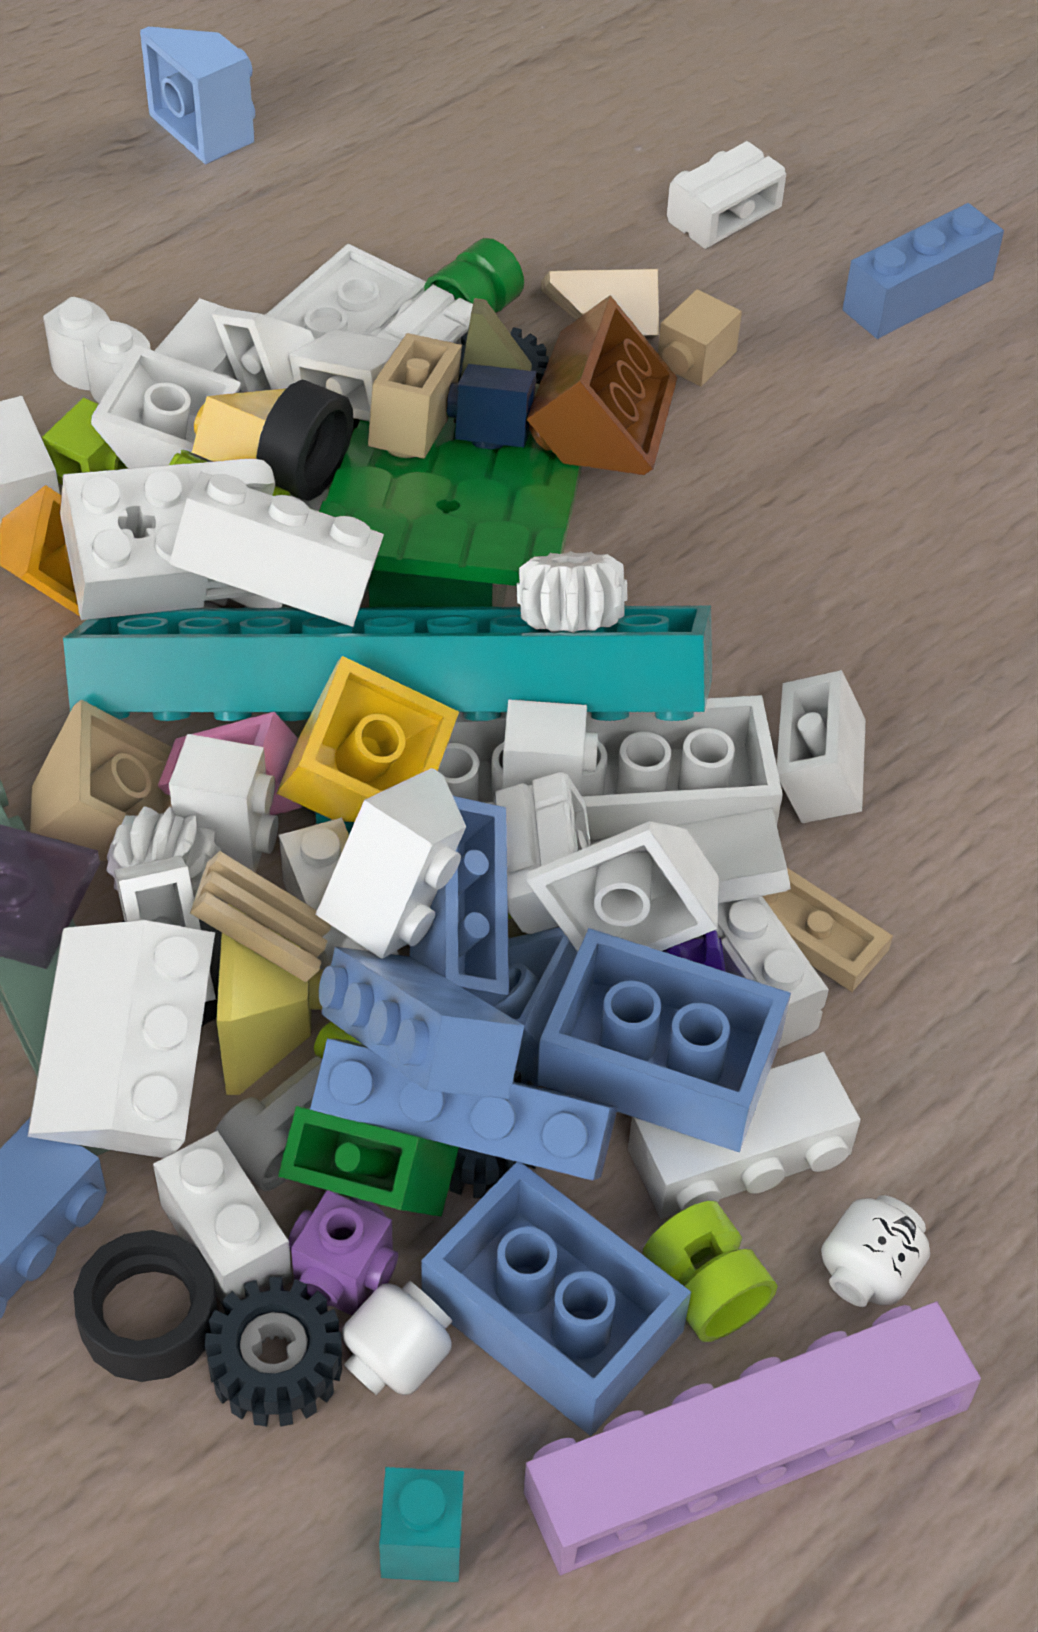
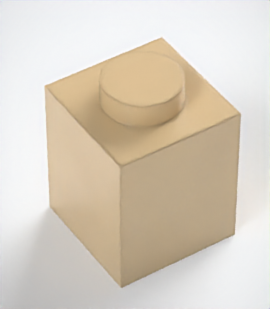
[658,289,742,387]

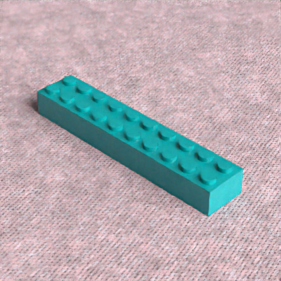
[63,605,712,721]

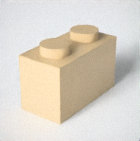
[368,333,462,459]

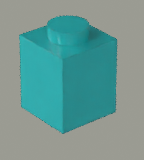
[379,1467,464,1582]

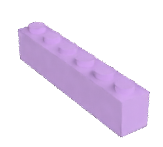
[524,1301,981,1576]

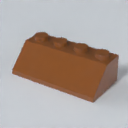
[526,295,677,475]

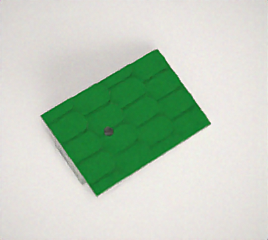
[319,418,582,608]

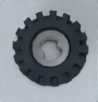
[205,1277,343,1427]

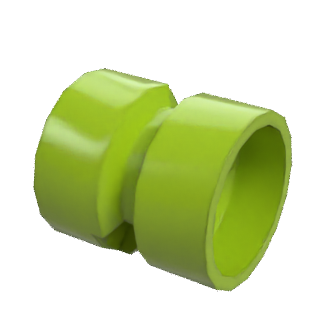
[642,1201,778,1342]

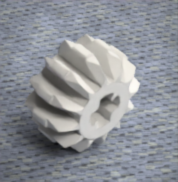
[517,551,627,633]
[106,806,222,899]

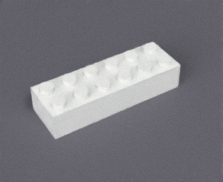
[438,695,783,841]

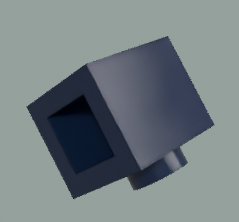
[447,364,536,449]

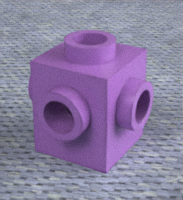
[288,1190,398,1316]

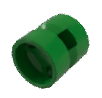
[424,238,524,313]

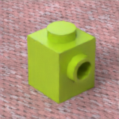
[42,397,128,485]

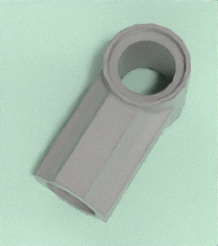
[214,1056,322,1191]

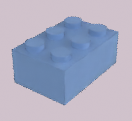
[537,928,791,1153]
[421,1162,691,1436]

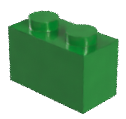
[278,1106,459,1217]

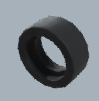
[256,379,353,501]
[73,1230,218,1382]

